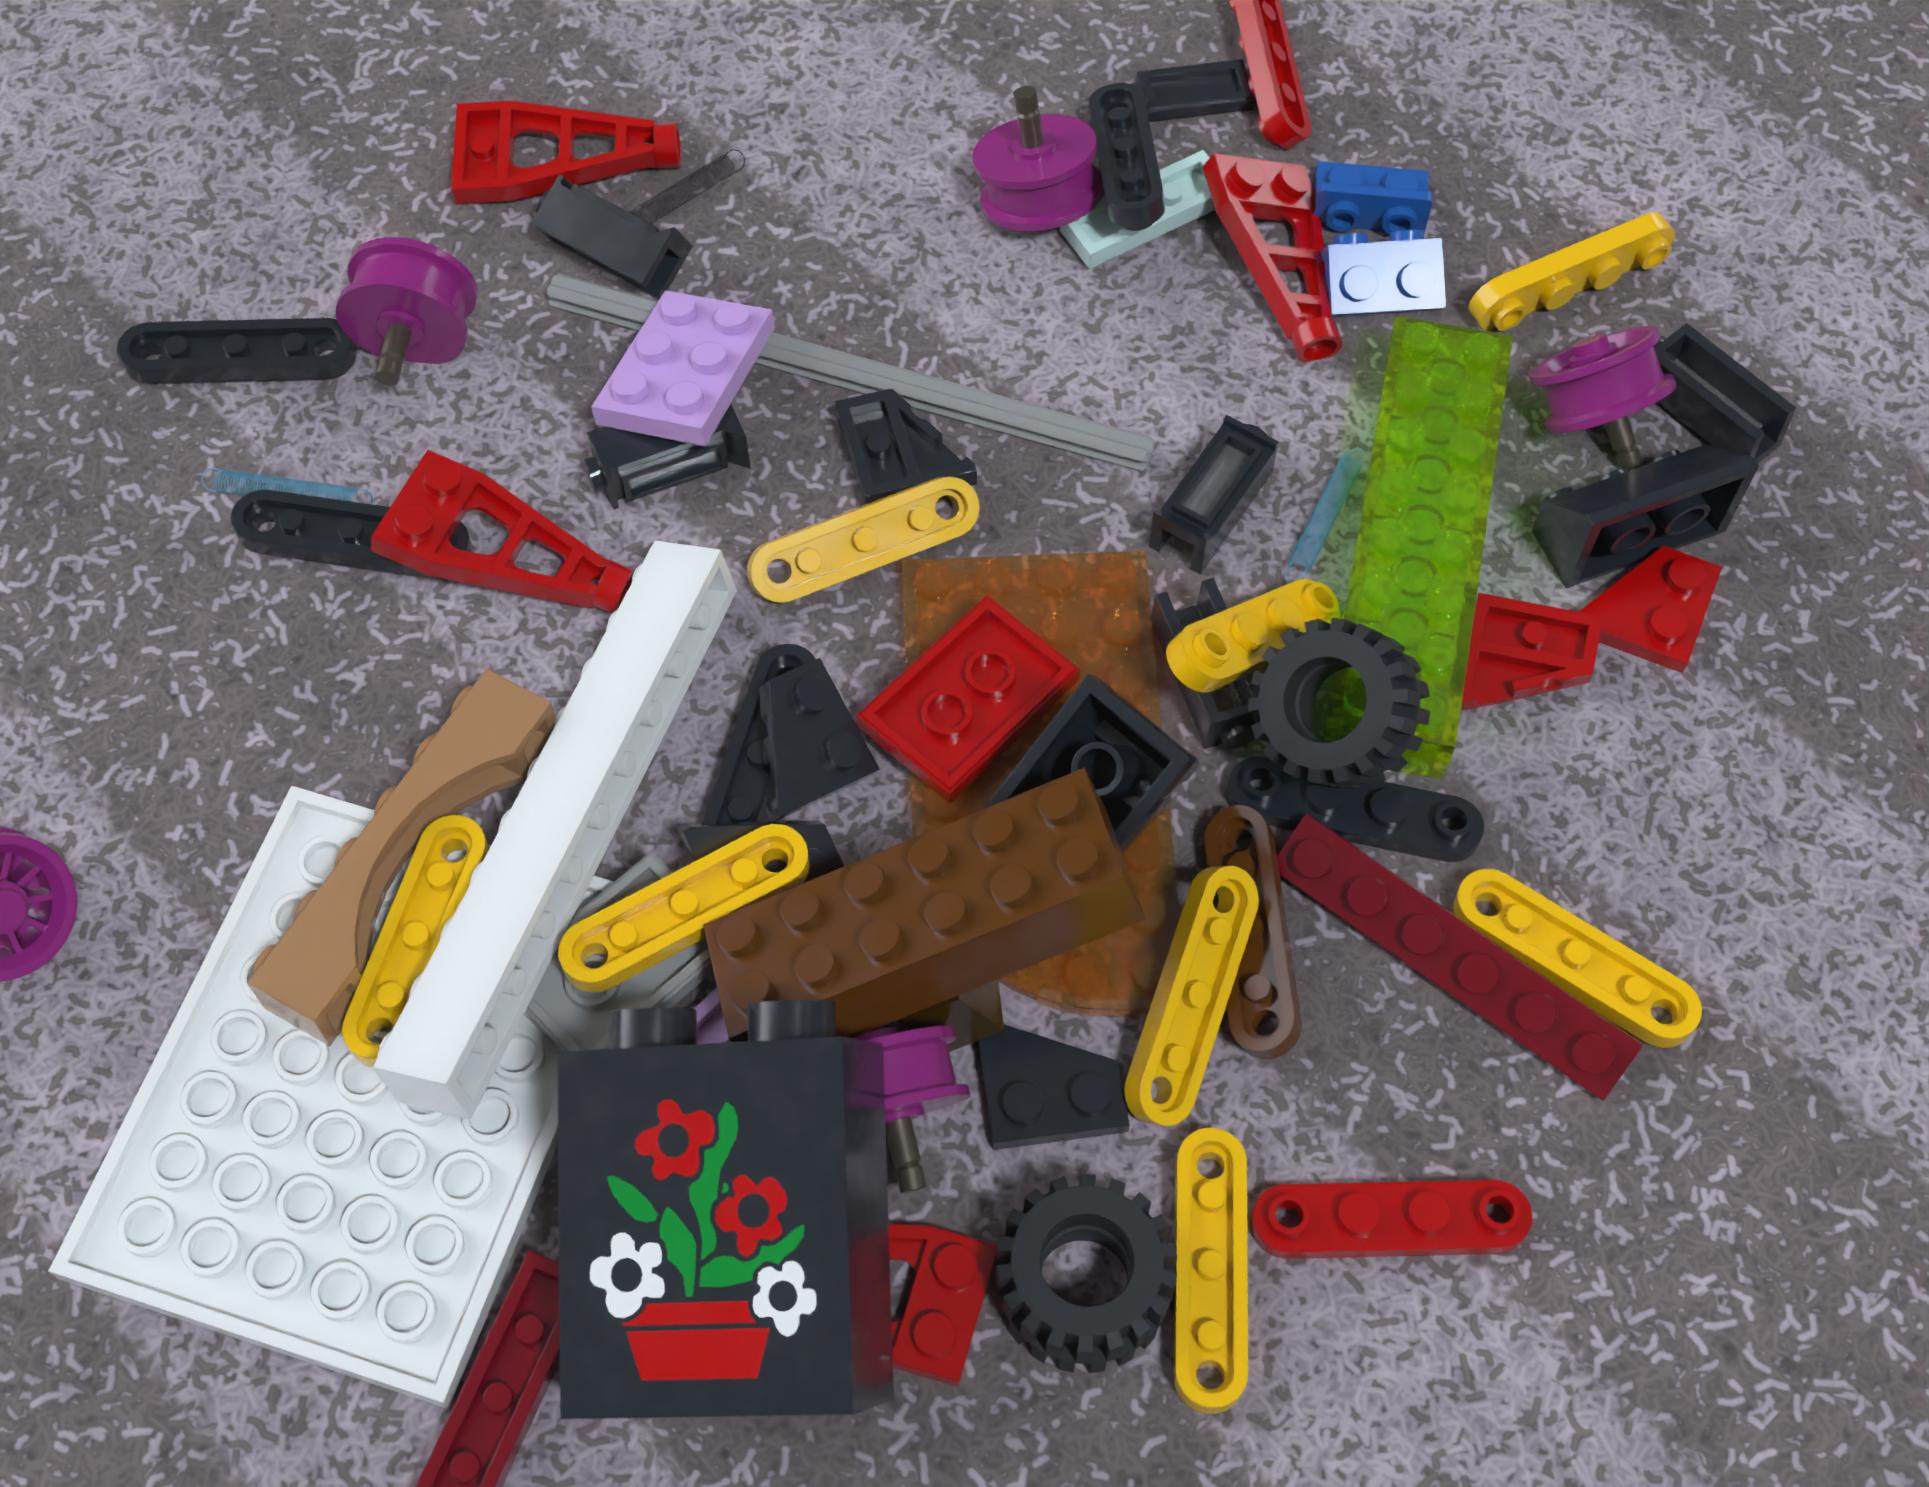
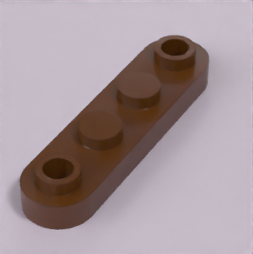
[1204,805,1302,1059]

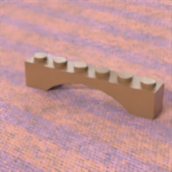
[247,668,556,1046]

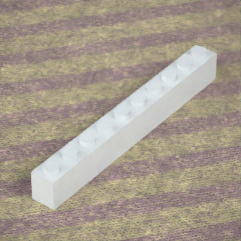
[373,541,737,1119]

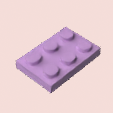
[591,290,775,446]

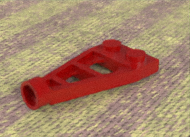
[451,100,681,204]
[1202,153,1343,362]
[371,449,635,613]
[889,1224,998,1387]

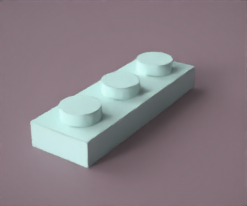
[1060,150,1216,269]

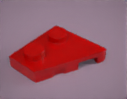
[1578,545,1722,673]
[1454,593,1604,710]

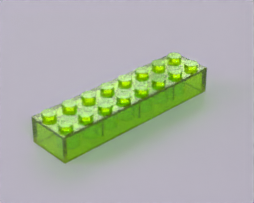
[1321,315,1513,780]

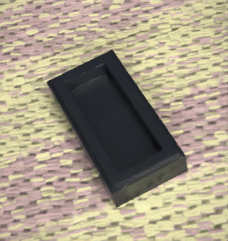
[1136,59,1255,123]

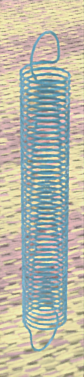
[1284,448,1365,583]
[202,468,374,505]

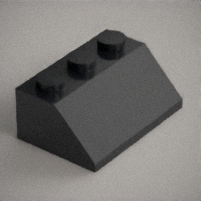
[1532,445,1759,589]

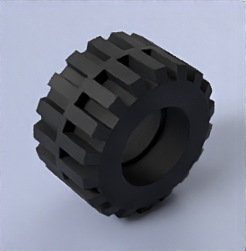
[1248,618,1430,789]
[995,1174,1177,1373]

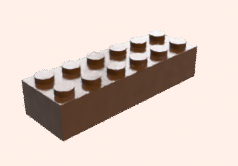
[703,768,1146,1042]

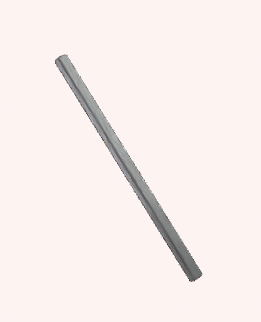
[547,273,1154,471]

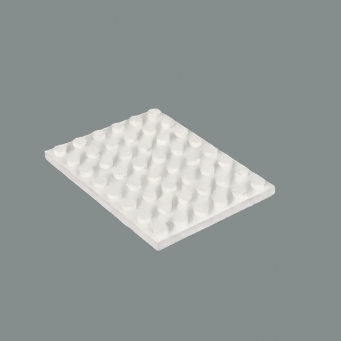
[49,786,614,1409]

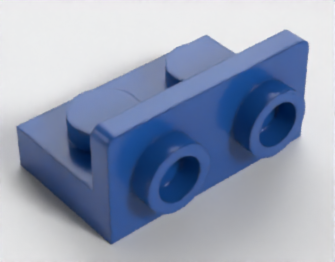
[1314,161,1432,234]

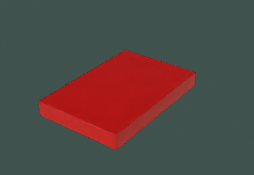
[856,595,1080,804]

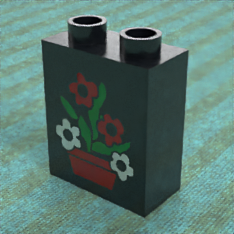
[557,1000,894,1419]

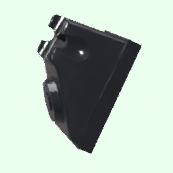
[984,674,1200,855]

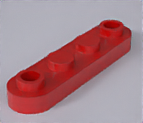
[1229,0,1312,150]
[1250,1180,1533,1259]

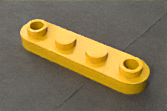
[1469,212,1675,331]
[747,477,980,603]
[1166,579,1341,693]
[342,815,489,1067]
[558,824,809,993]
[1125,866,1259,1126]
[1453,869,1702,1048]
[1173,1128,1248,1414]

